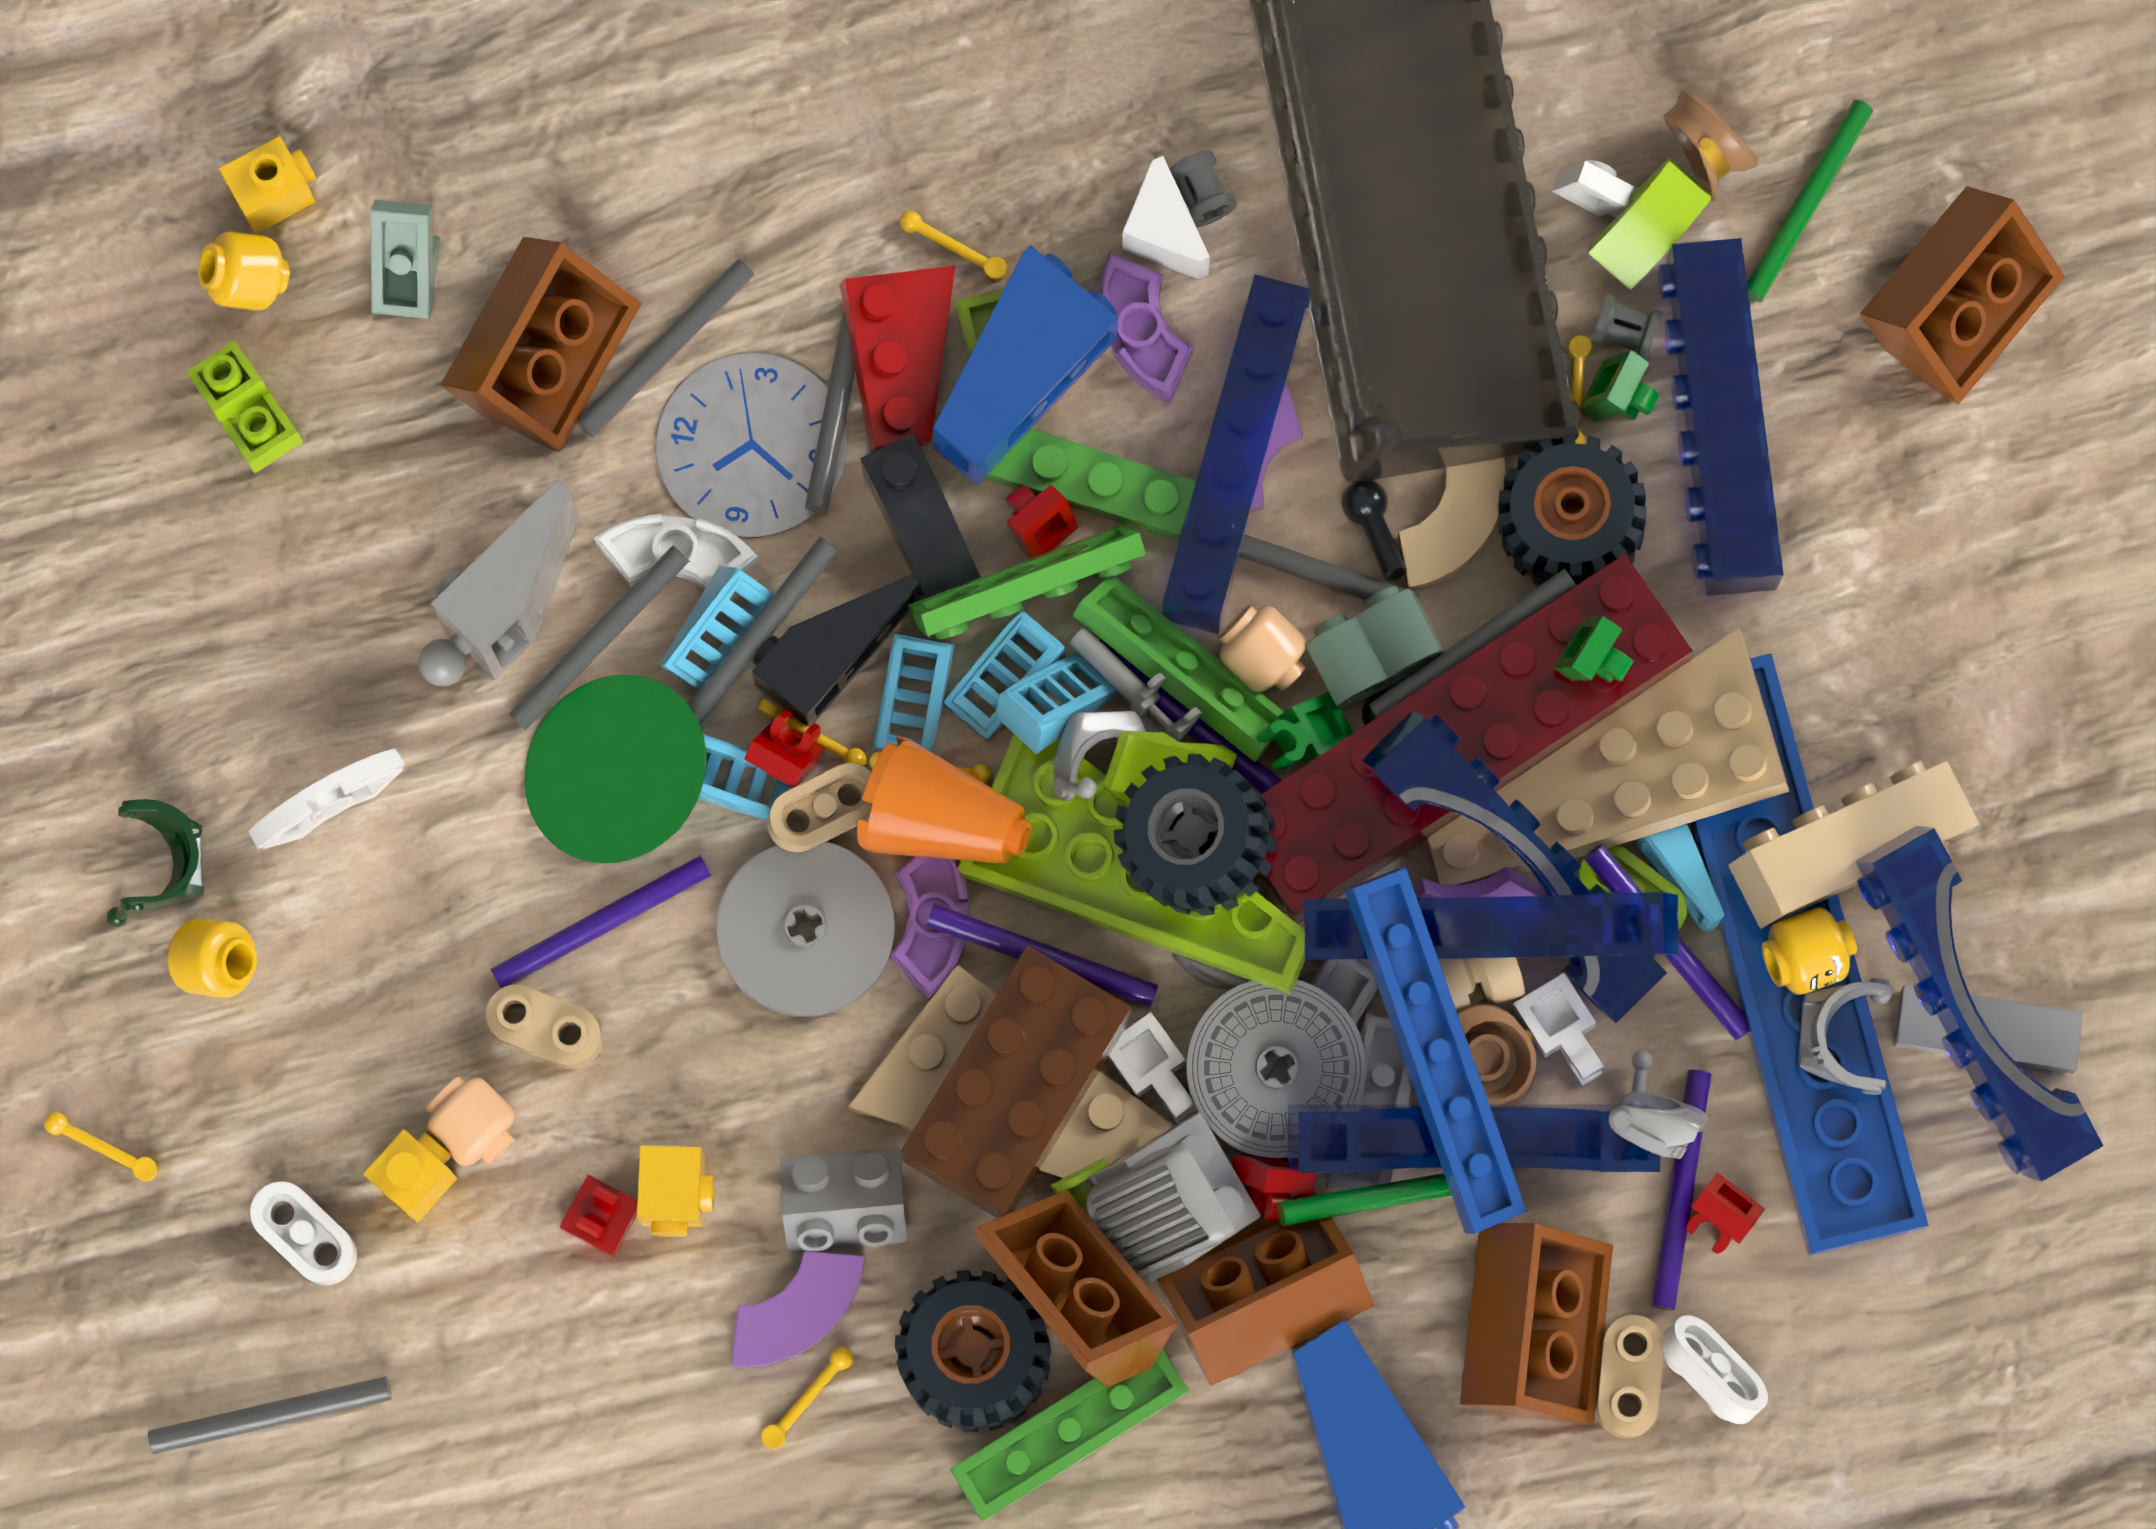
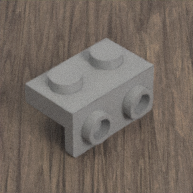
[780,1148,907,1252]

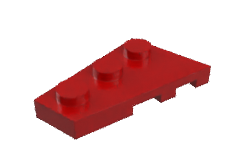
[840,266,956,453]

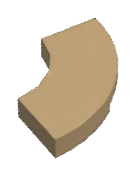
[1398,458,1506,591]

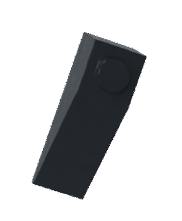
[860,433,981,599]
[752,575,923,727]

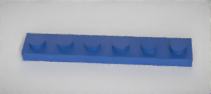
[1344,868,1527,1234]

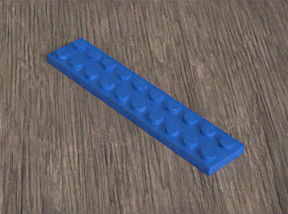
[1691,653,1929,1257]

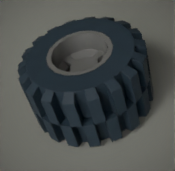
[1113,754,1277,916]

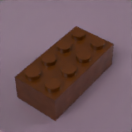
[900,945,1131,1218]

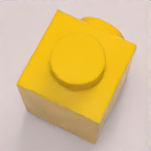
[219,136,317,235]
[363,1129,458,1223]
[637,1145,715,1237]

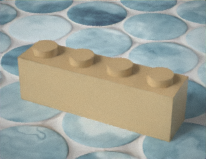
[1728,761,1980,929]

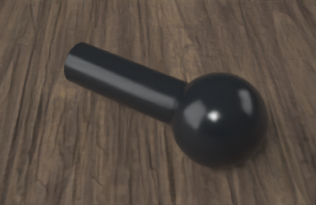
[1341,479,1407,581]

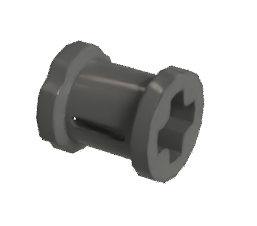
[1169,151,1237,227]
[1591,294,1663,360]

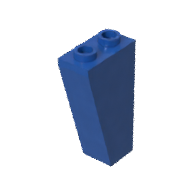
[933,245,1118,485]
[1291,1320,1465,1529]

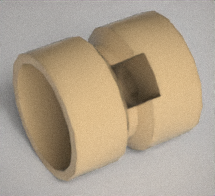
[1433,922,1525,1014]

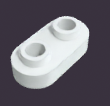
[250,1182,357,1285]
[1661,1315,1768,1424]

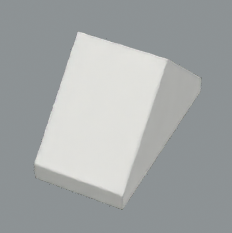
[1122,156,1210,280]

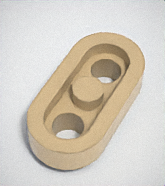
[767,763,872,852]
[486,984,603,1069]
[1596,1315,1664,1439]

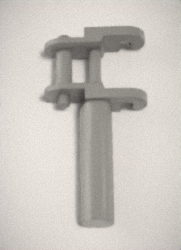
[1069,627,1202,741]

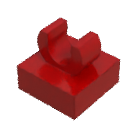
[1005,484,1079,559]
[744,708,825,788]
[1232,1154,1317,1220]
[1686,1172,1765,1254]
[559,1174,638,1258]

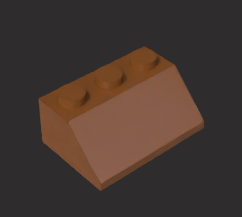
[1860,186,2065,404]
[440,237,642,452]
[974,1190,1178,1387]
[1156,1192,1374,1386]
[1460,1223,1613,1425]

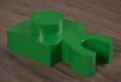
[1256,692,1353,771]

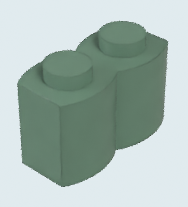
[1305,586,1445,711]

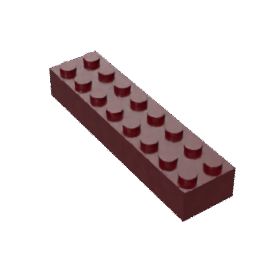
[1261,554,1693,924]

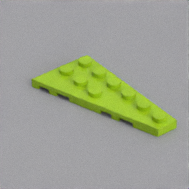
[957,734,1313,995]

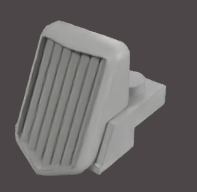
[1085,1112,1261,1283]

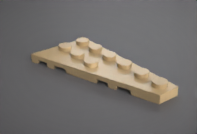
[1428,627,1789,885]
[848,965,1243,1184]

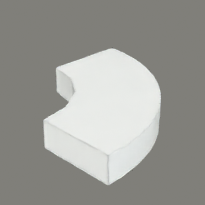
[594,514,759,590]
[248,748,405,849]

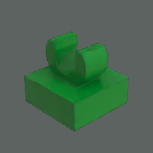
[1579,350,1660,421]
[1553,616,1634,682]

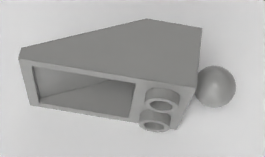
[418,479,579,686]

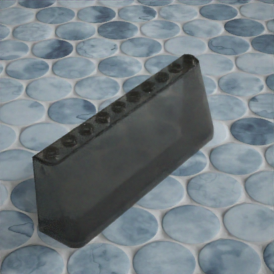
[1249,0,1581,482]

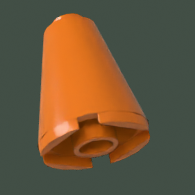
[857,736,1031,864]

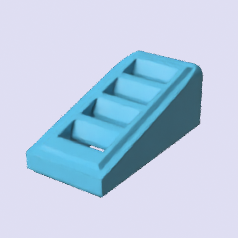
[659,566,774,691]
[943,610,1065,742]
[872,633,955,752]
[995,652,1120,754]
[698,734,792,821]
[1634,824,1724,934]

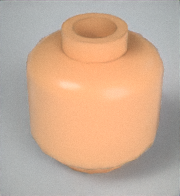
[1218,605,1306,693]
[425,1077,516,1166]

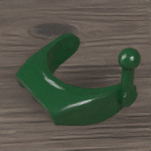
[106,799,204,927]

